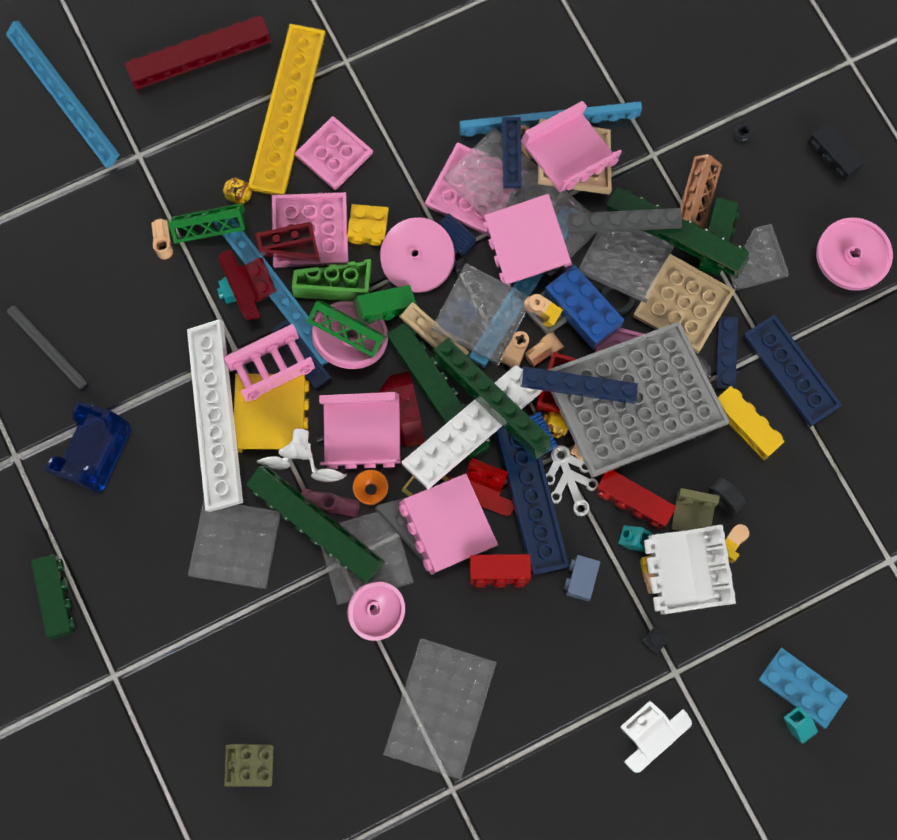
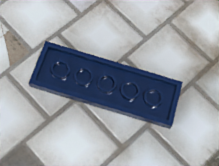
[743,314,842,427]

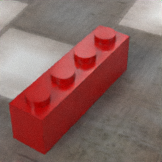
[595,470,677,530]

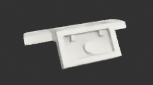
[621,701,692,773]

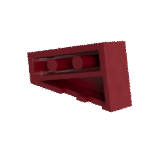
[256,222,320,262]

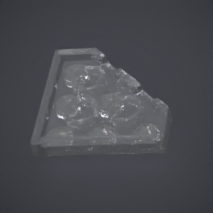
[729,224,789,291]

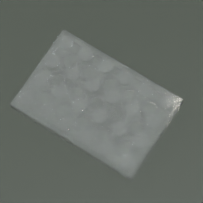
[384,638,497,780]

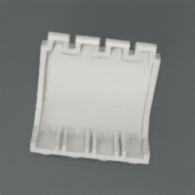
[644,525,736,615]

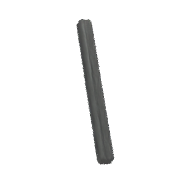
[7,305,87,390]

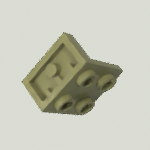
[671,488,719,532]
[225,744,273,787]

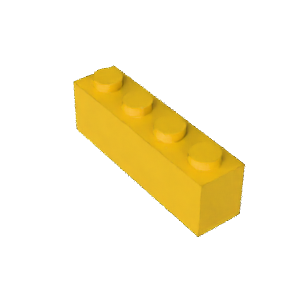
[718,386,785,461]

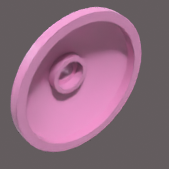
[348,581,405,641]

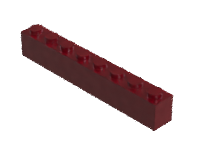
[125,15,271,90]

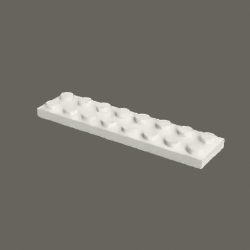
[401,365,542,489]

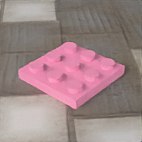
[295,116,373,191]

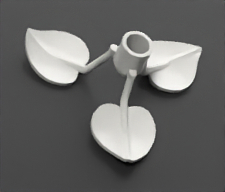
[257,429,347,482]

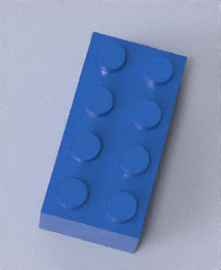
[544,265,624,350]

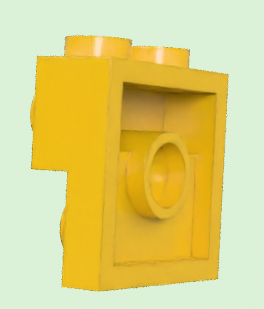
[348,204,389,246]

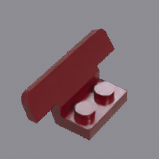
[218,250,277,320]

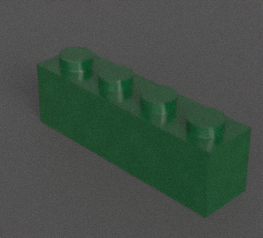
[698,197,740,277]
[31,554,76,639]

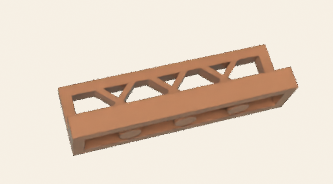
[680,154,722,230]

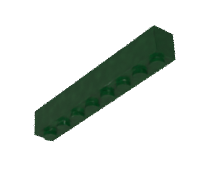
[606,187,749,278]
[387,323,491,462]
[433,338,551,460]
[246,465,386,583]

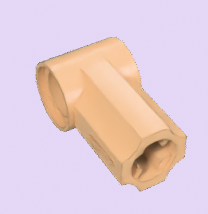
[152,219,173,259]
[524,332,564,367]

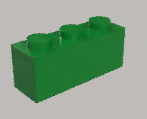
[353,285,417,324]

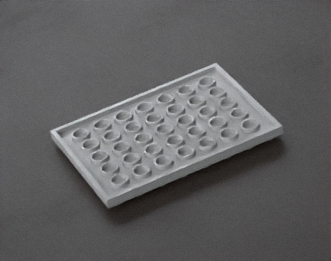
[549,322,730,478]

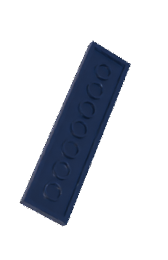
[495,426,570,575]

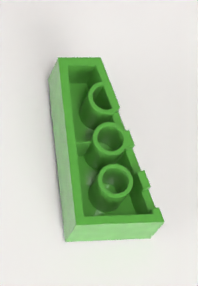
[292,259,371,302]

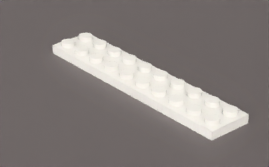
[187,319,243,512]

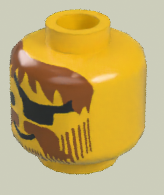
[223,178,252,204]
[543,412,568,438]

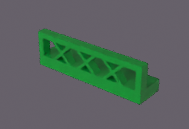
[168,203,246,244]
[306,301,387,357]

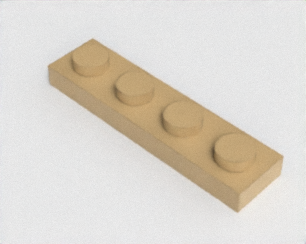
[400,302,469,356]

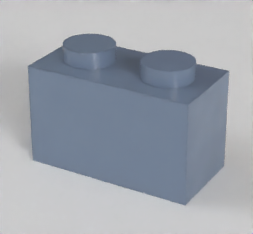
[564,555,600,602]

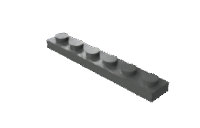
[568,208,682,234]

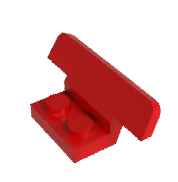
[445,458,514,516]

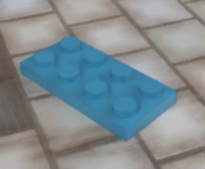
[758,648,848,729]

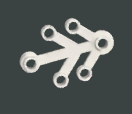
[546,445,598,516]

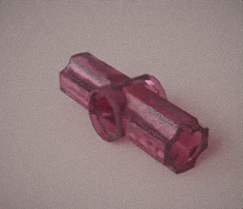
[301,488,360,518]

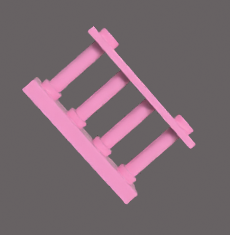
[223,324,315,402]

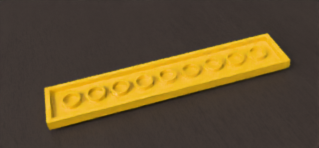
[249,24,325,195]

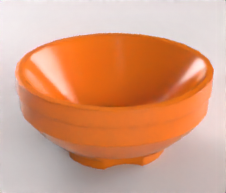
[353,470,388,505]

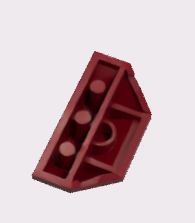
[377,371,425,448]

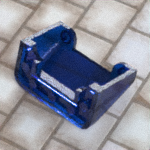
[44,401,131,492]

